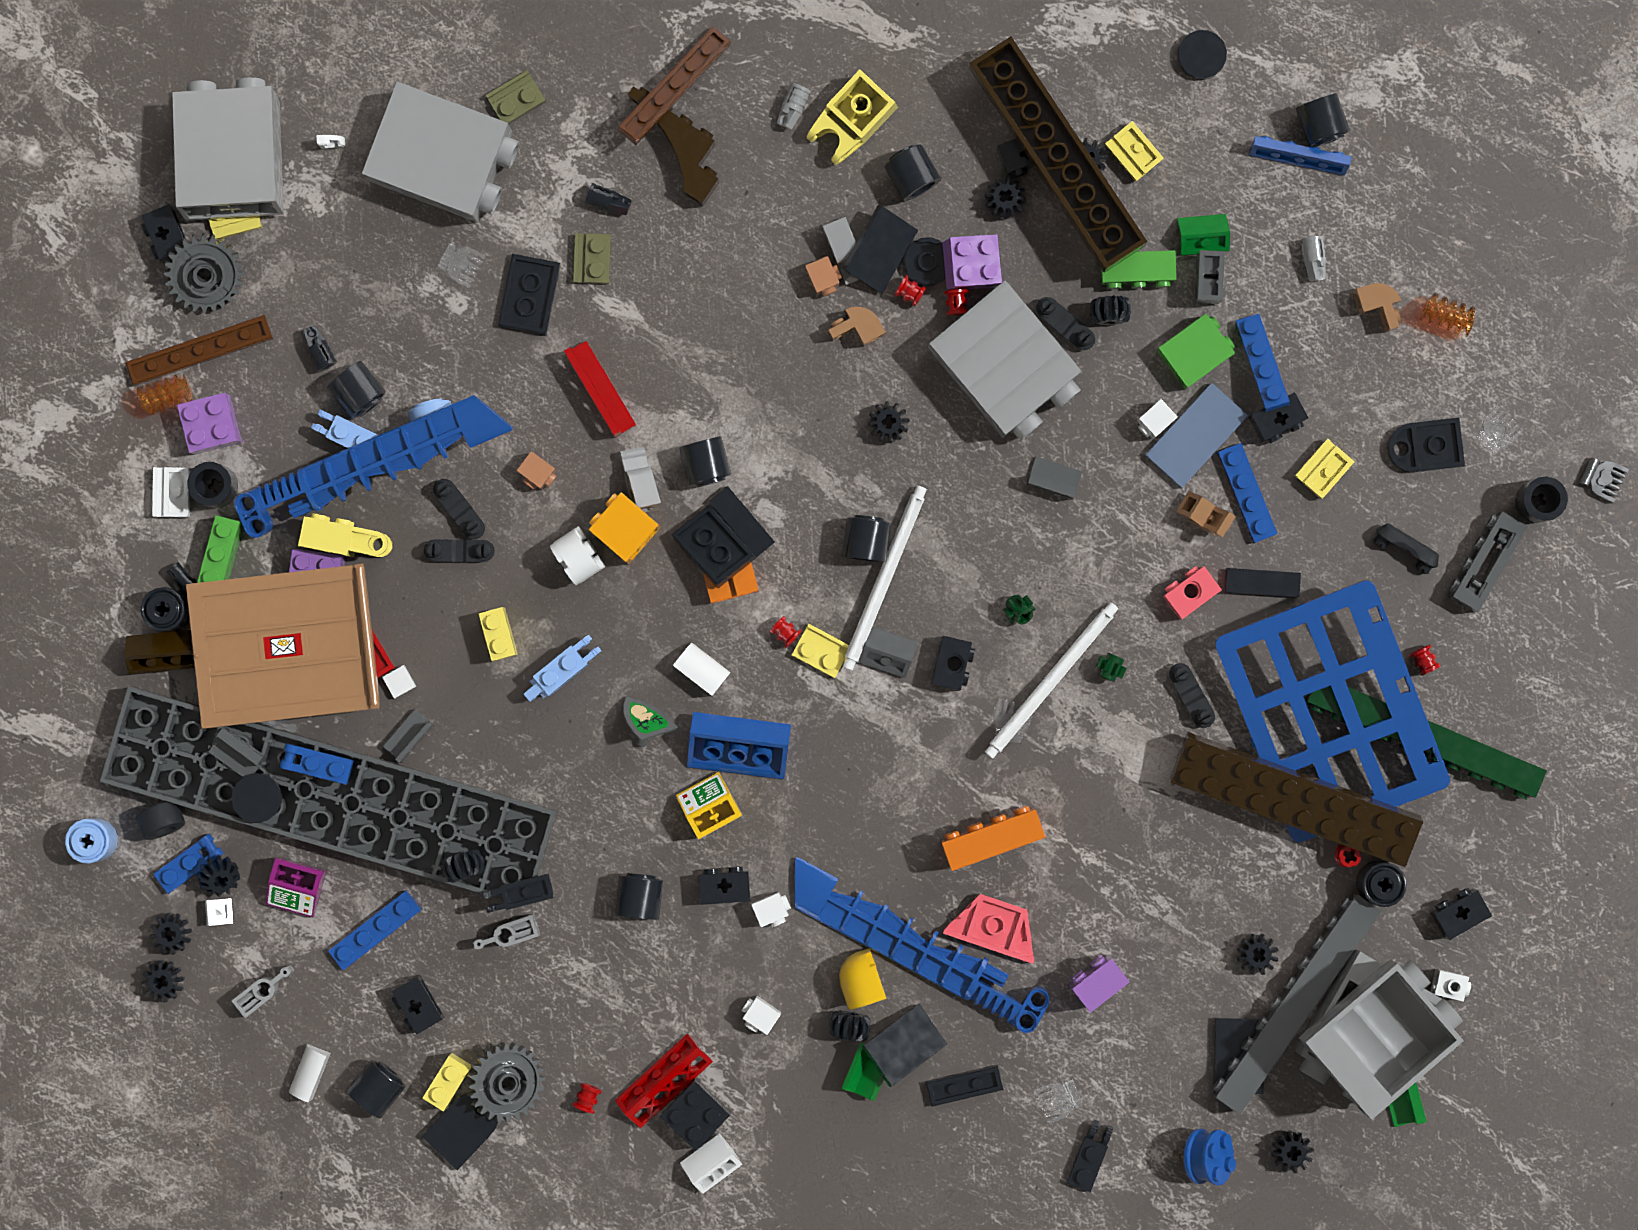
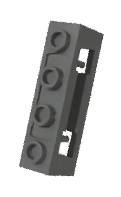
[1448,512,1528,612]

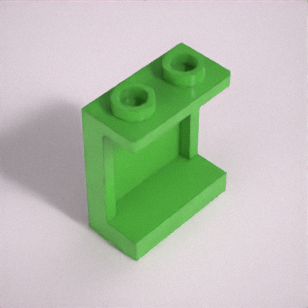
[1156,313,1235,390]

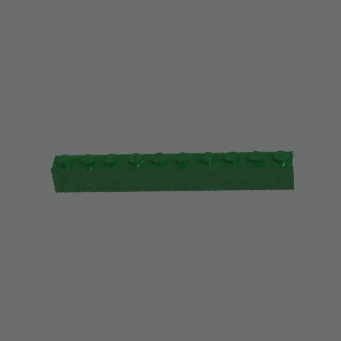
[1305,685,1547,800]

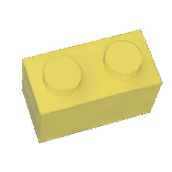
[479,607,518,662]
[423,1053,472,1111]

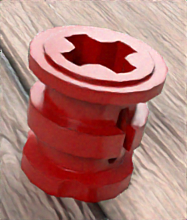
[894,275,926,307]
[944,289,968,316]
[769,616,802,649]
[1409,644,1441,676]
[1334,844,1361,867]
[571,1083,602,1114]

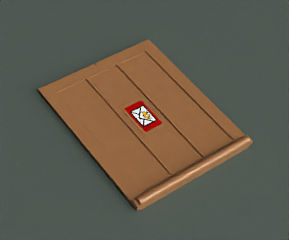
[186,564,380,729]

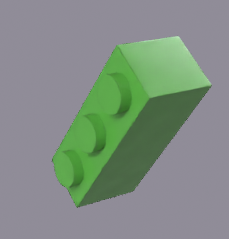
[1100,250,1176,289]
[197,515,243,583]

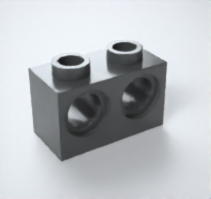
[1195,250,1225,304]

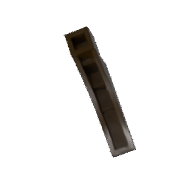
[628,86,719,206]

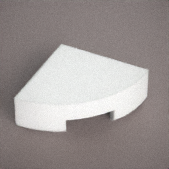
[317,135,345,149]

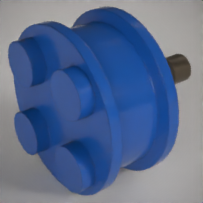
[1172,1129,1236,1185]

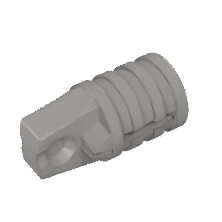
[777,83,811,130]
[1302,236,1326,281]

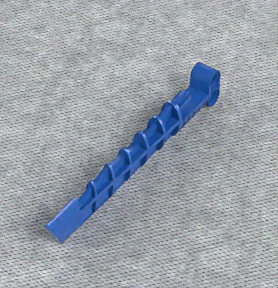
[235,395,513,538]
[795,857,1049,1033]

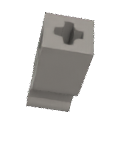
[821,216,858,285]
[619,447,661,513]
[473,914,541,949]
[232,965,294,1018]

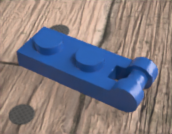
[279,743,354,784]
[154,833,224,894]

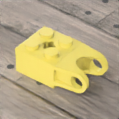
[807,69,898,165]
[298,513,393,558]

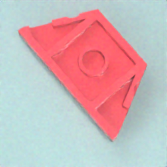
[943,894,1034,964]

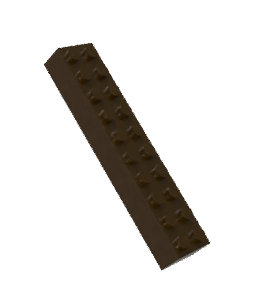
[969,36,1148,273]
[1170,732,1423,867]

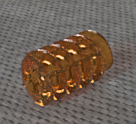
[1420,293,1476,337]
[136,374,193,416]

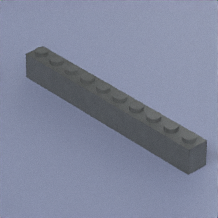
[1212,893,1381,1114]

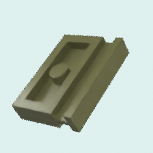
[486,70,546,124]
[573,233,611,284]

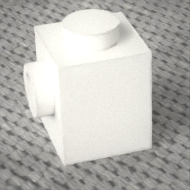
[1137,399,1177,439]
[751,892,791,927]
[1430,969,1471,1001]
[742,996,781,1035]

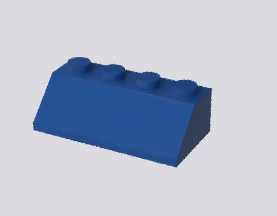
[687,712,791,779]

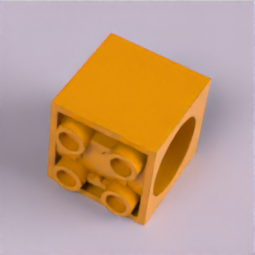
[589,492,661,564]

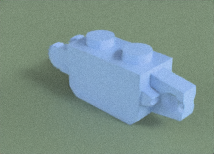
[311,410,379,448]
[524,635,601,702]

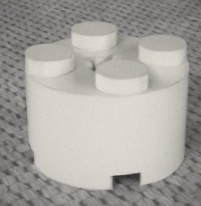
[550,526,605,585]

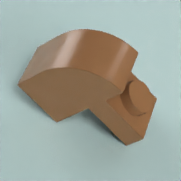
[1353,283,1401,332]
[828,307,886,346]
[1176,491,1236,537]

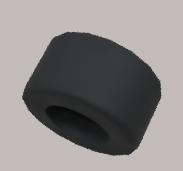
[136,801,185,840]

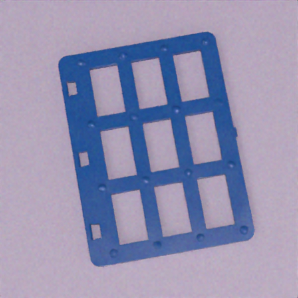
[1216,580,1450,842]

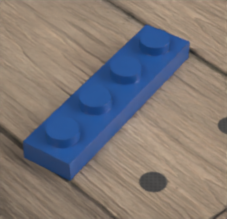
[1249,136,1352,176]
[1236,314,1290,412]
[1217,443,1278,543]
[328,890,422,970]

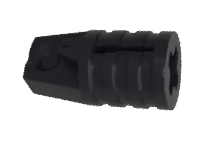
[585,183,632,215]
[301,325,337,372]

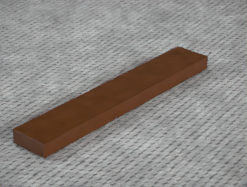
[617,26,731,145]
[125,315,274,386]

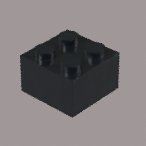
[660,1078,731,1151]

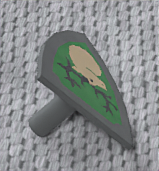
[623,696,678,747]

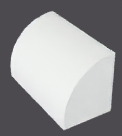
[673,643,731,696]
[289,1044,331,1102]
[680,1133,742,1194]

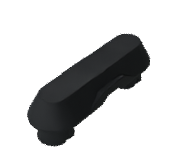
[1036,297,1095,350]
[433,479,485,539]
[1373,523,1439,574]
[423,539,495,562]
[1169,663,1215,728]

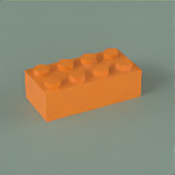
[940,805,1046,871]

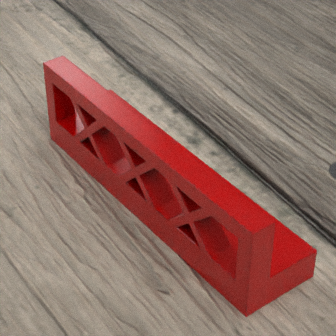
[564,341,637,438]
[615,1033,713,1128]

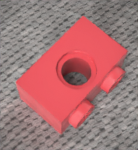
[1162,566,1222,620]

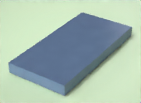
[1145,383,1248,488]

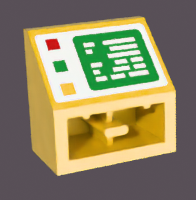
[676,772,742,839]

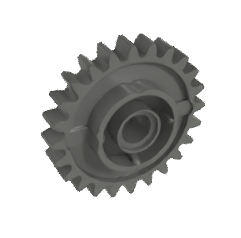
[164,233,244,313]
[466,1042,545,1122]

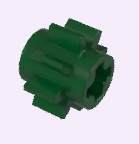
[1003,595,1035,625]
[1095,653,1127,682]

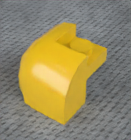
[839,948,886,1010]

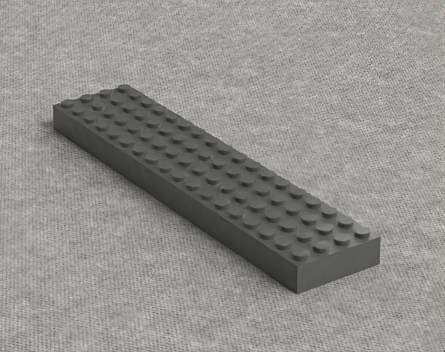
[100,686,558,907]

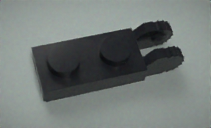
[482,873,555,913]
[1067,1119,1113,1193]

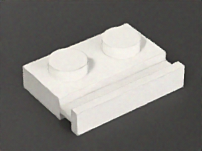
[152,467,191,517]

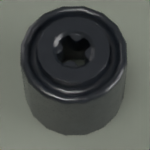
[1296,93,1350,147]
[884,144,942,201]
[327,361,386,419]
[679,436,732,488]
[187,462,238,508]
[1515,476,1568,523]
[842,515,891,563]
[140,587,190,632]
[1356,861,1407,907]
[615,873,663,920]
[346,1060,405,1119]

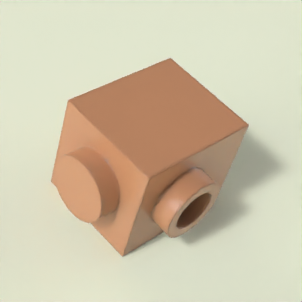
[805,256,842,297]
[517,451,557,490]

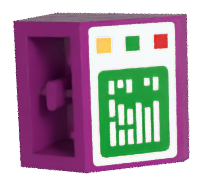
[266,857,327,918]

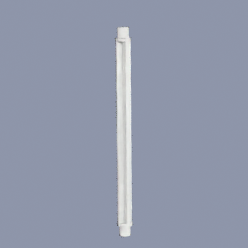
[842,485,927,671]
[985,602,1118,759]

